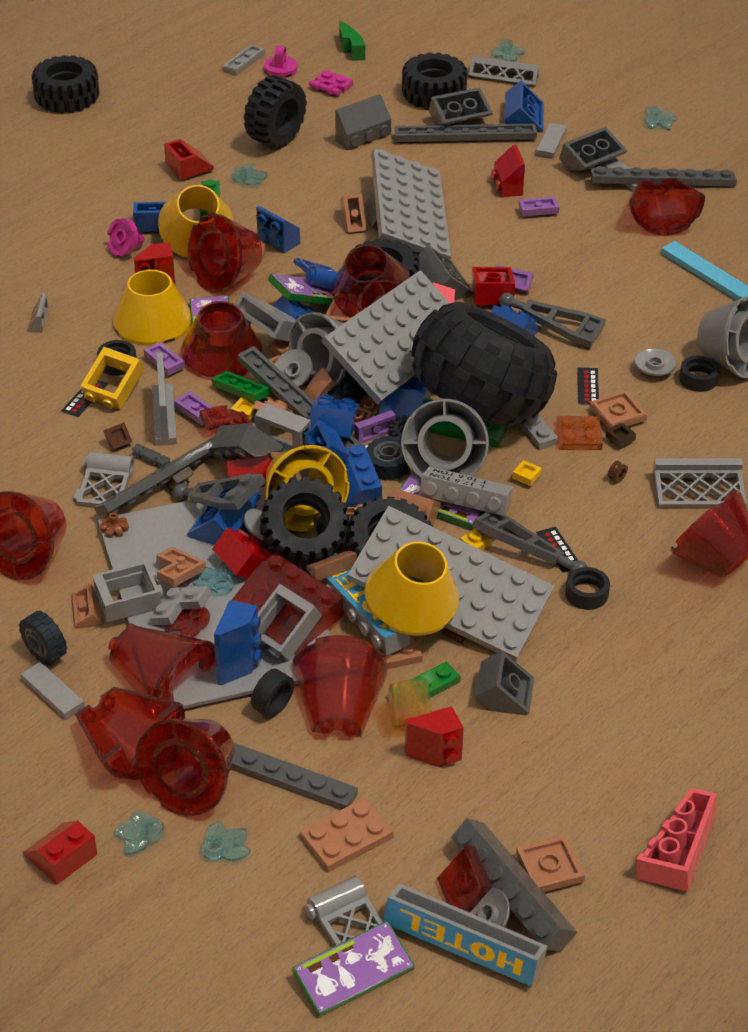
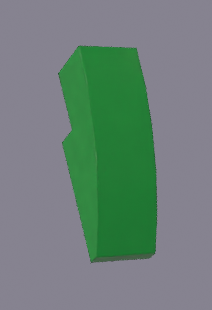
[339,21,366,61]

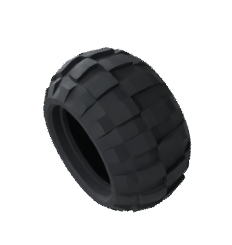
[411,302,557,426]

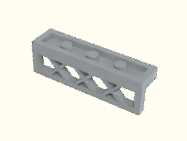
[469,56,540,86]

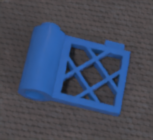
[293,258,351,294]

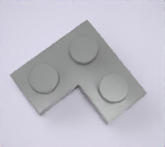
[150,586,212,625]

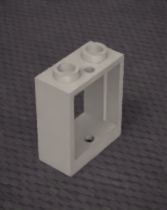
[254,403,311,453]
[92,561,164,622]
[258,584,322,661]

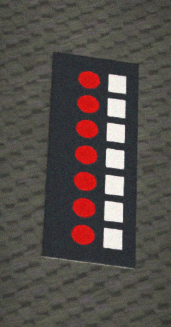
[577,367,599,404]
[61,380,109,417]
[536,526,578,573]

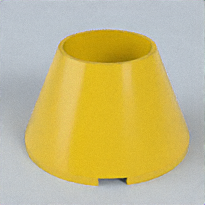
[158,185,234,259]
[113,270,192,346]
[264,445,349,532]
[365,542,459,636]

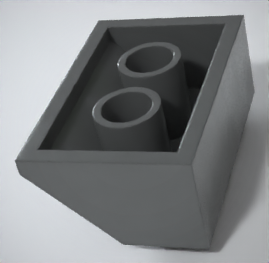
[429,87,493,125]
[335,94,391,150]
[559,127,627,171]
[418,245,472,300]
[209,423,283,460]

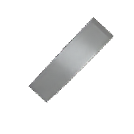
[233,292,296,341]

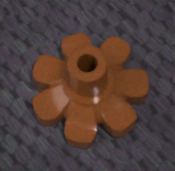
[100,513,129,537]

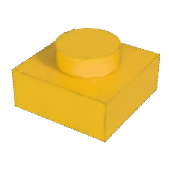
[231,397,256,421]
[512,460,542,486]
[460,528,492,551]

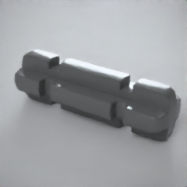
[132,444,170,468]

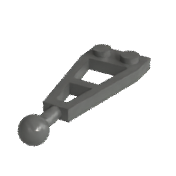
[499,293,606,348]
[173,473,266,510]
[472,512,588,573]

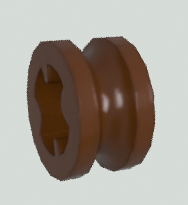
[607,460,628,482]

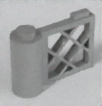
[73,451,135,509]
[305,876,383,946]

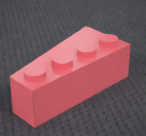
[636,788,717,892]

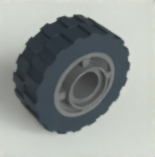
[366,436,411,480]
[19,610,67,665]

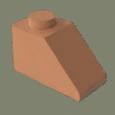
[340,193,367,233]

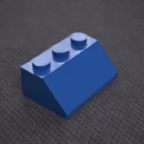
[504,81,544,133]
[344,445,382,507]
[187,488,261,545]
[214,600,262,685]

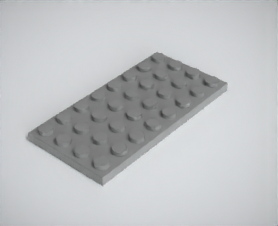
[371,148,451,259]
[321,270,450,405]
[347,506,554,662]

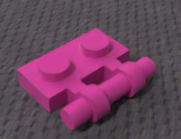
[309,70,353,96]

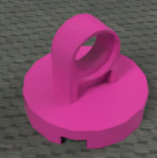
[264,45,297,78]
[107,218,145,256]

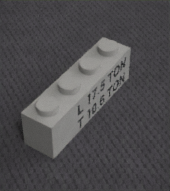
[419,466,514,516]

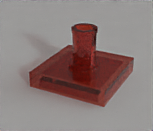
[437,844,492,913]

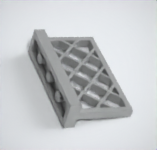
[152,352,177,446]
[652,458,747,508]

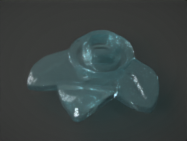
[492,39,525,62]
[645,106,677,131]
[232,164,268,186]
[193,562,235,594]
[114,811,164,855]
[201,821,250,861]

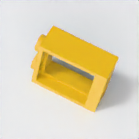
[80,347,144,410]

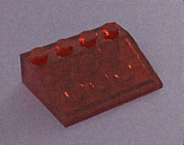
[231,552,344,654]

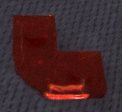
[199,405,253,431]

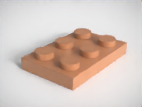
[300,798,394,872]

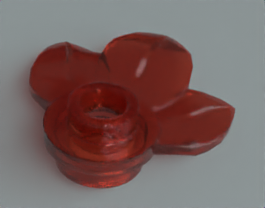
[165,607,210,642]

